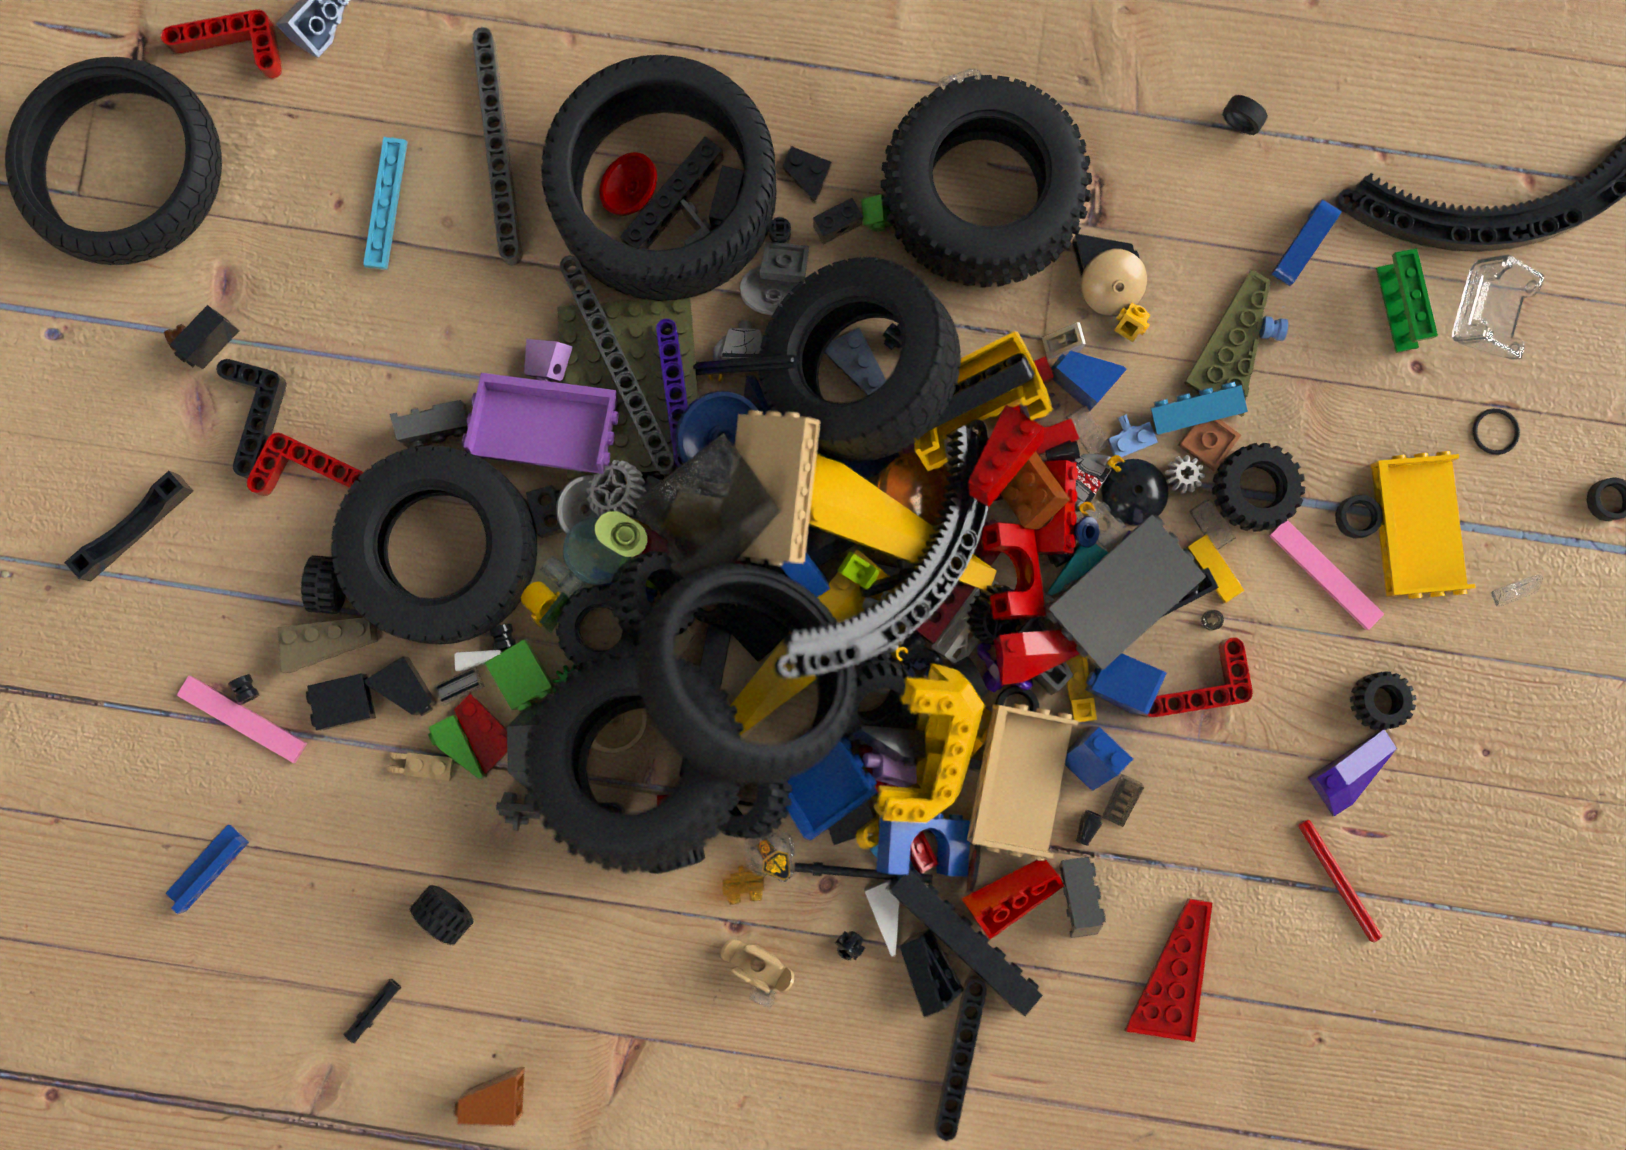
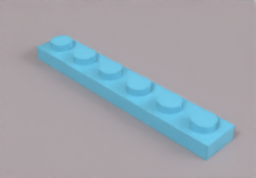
[363,137,407,270]

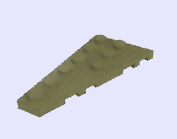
[1184,269,1271,417]

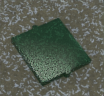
[539,592,570,633]

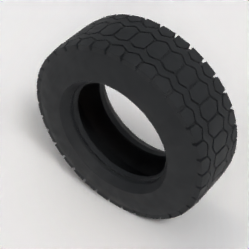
[759,257,961,461]
[331,446,538,645]

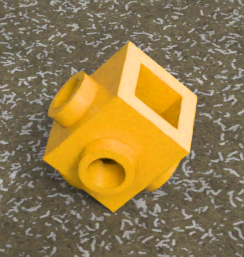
[1114,303,1151,342]

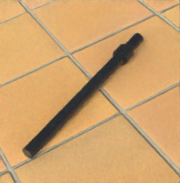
[795,862,933,884]

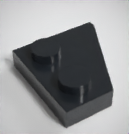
[783,146,832,203]

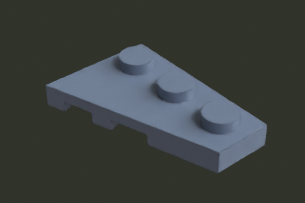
[824,328,886,396]

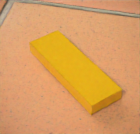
[1186,535,1245,603]

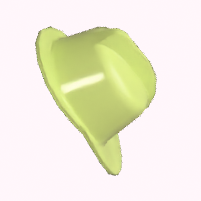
[595,511,647,557]

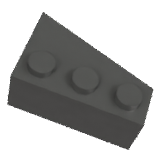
[390,400,468,448]

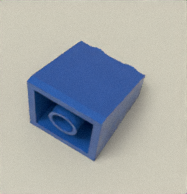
[1051,351,1127,412]
[1085,653,1167,714]
[1065,726,1133,791]

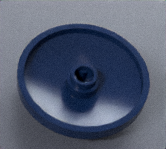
[676,391,759,484]

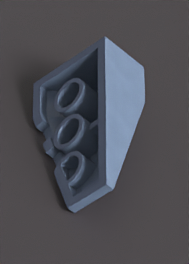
[276,0,350,58]

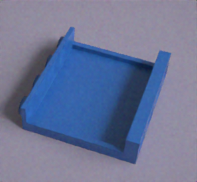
[786,732,878,840]

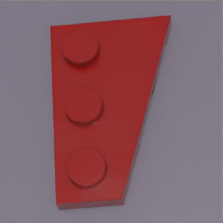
[454,693,507,774]

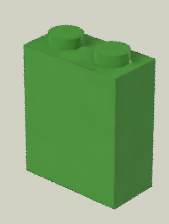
[485,639,554,712]

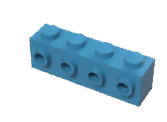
[1150,381,1248,435]

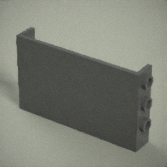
[1044,514,1206,670]

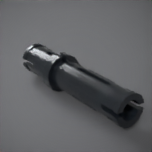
[344,979,401,1043]

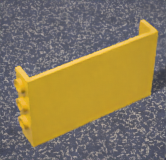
[1371,451,1476,599]

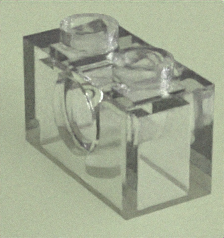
[1076,500,1128,551]

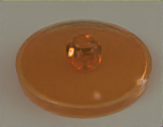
[878,452,951,526]

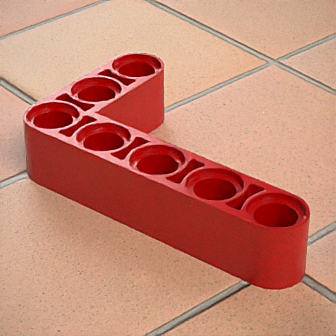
[161,9,282,79]
[246,432,364,496]
[1141,637,1253,717]

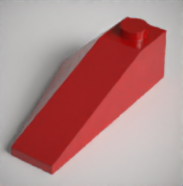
[994,630,1080,685]

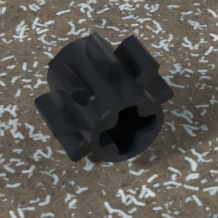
[882,323,902,350]
[835,931,865,960]

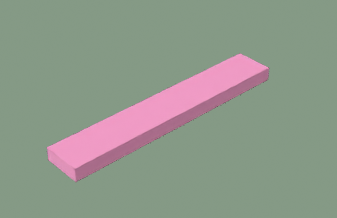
[1269,520,1384,630]
[177,676,307,763]

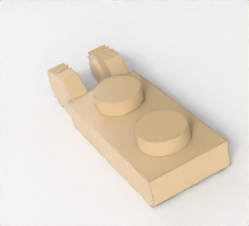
[387,752,454,781]

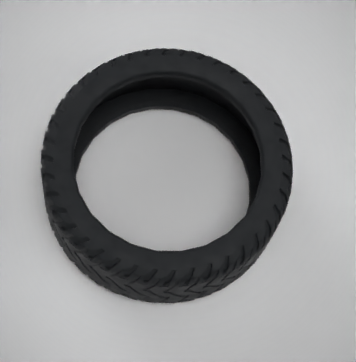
[541,55,777,301]

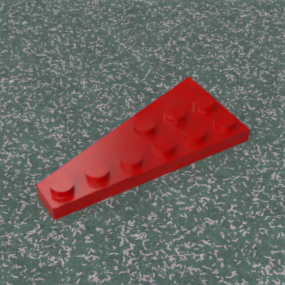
[1124,898,1213,1042]

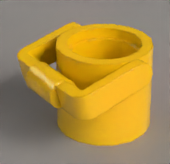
[521,581,566,627]

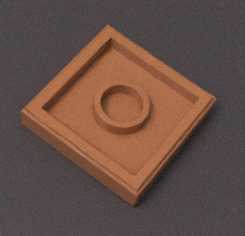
[1178,419,1241,471]

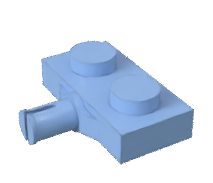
[1107,414,1158,457]

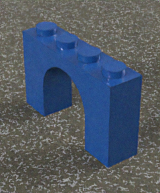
[876,814,970,877]

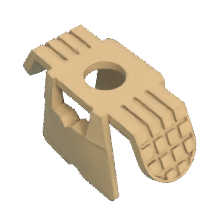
[720,938,794,993]

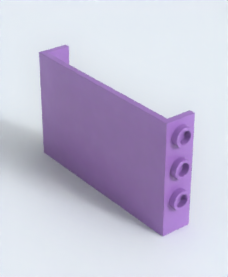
[462,373,619,474]

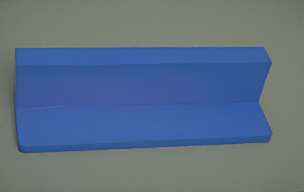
[166,825,249,914]

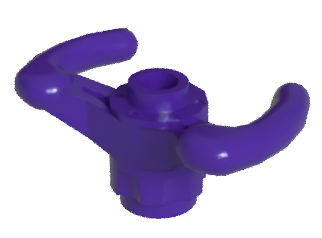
[976,642,1033,692]

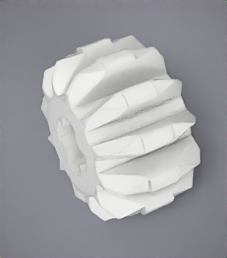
[1165,455,1205,494]

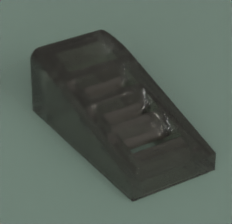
[1102,774,1144,827]

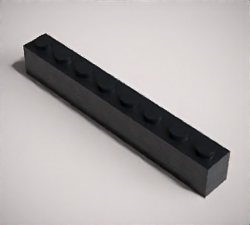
[886,868,1043,1016]

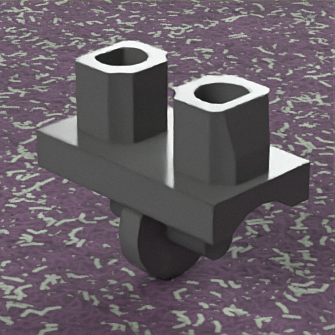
[496,792,541,831]

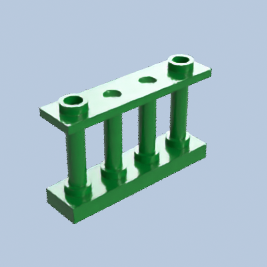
[1376,248,1438,353]

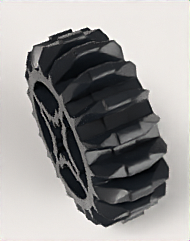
[966,584,1021,645]

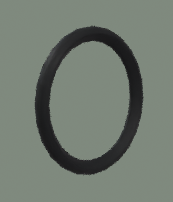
[1473,408,1520,455]

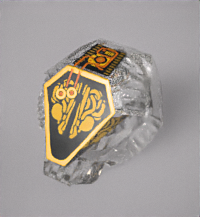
[744,828,795,883]

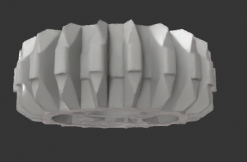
[586,460,646,517]

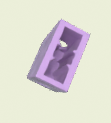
[524,339,573,381]
[862,748,917,788]

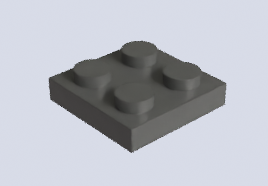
[760,241,809,283]

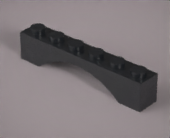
[64,471,193,582]

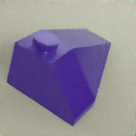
[1308,730,1397,816]

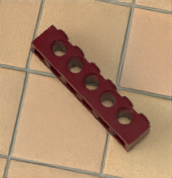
[914,518,1001,645]

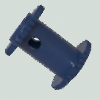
[1074,516,1100,548]

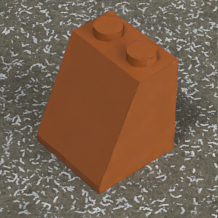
[454,1067,525,1126]

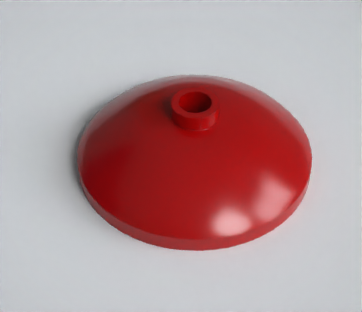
[599,152,657,216]

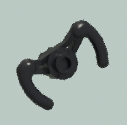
[899,632,944,666]

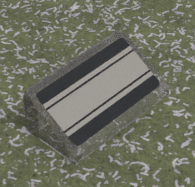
[434,666,485,706]

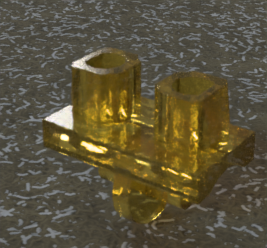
[722,865,765,905]

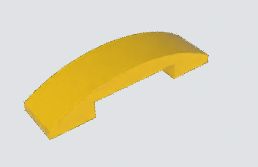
[1066,655,1097,722]

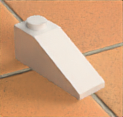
[864,880,899,957]

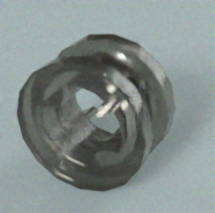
[1201,610,1224,631]

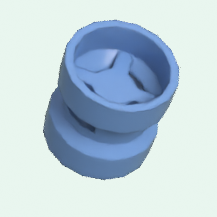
[1259,316,1288,341]

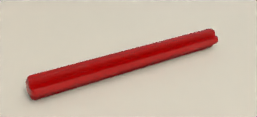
[1298,820,1382,943]

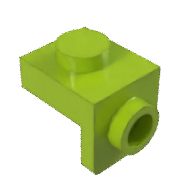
[837,551,880,590]

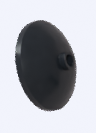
[1101,459,1169,526]

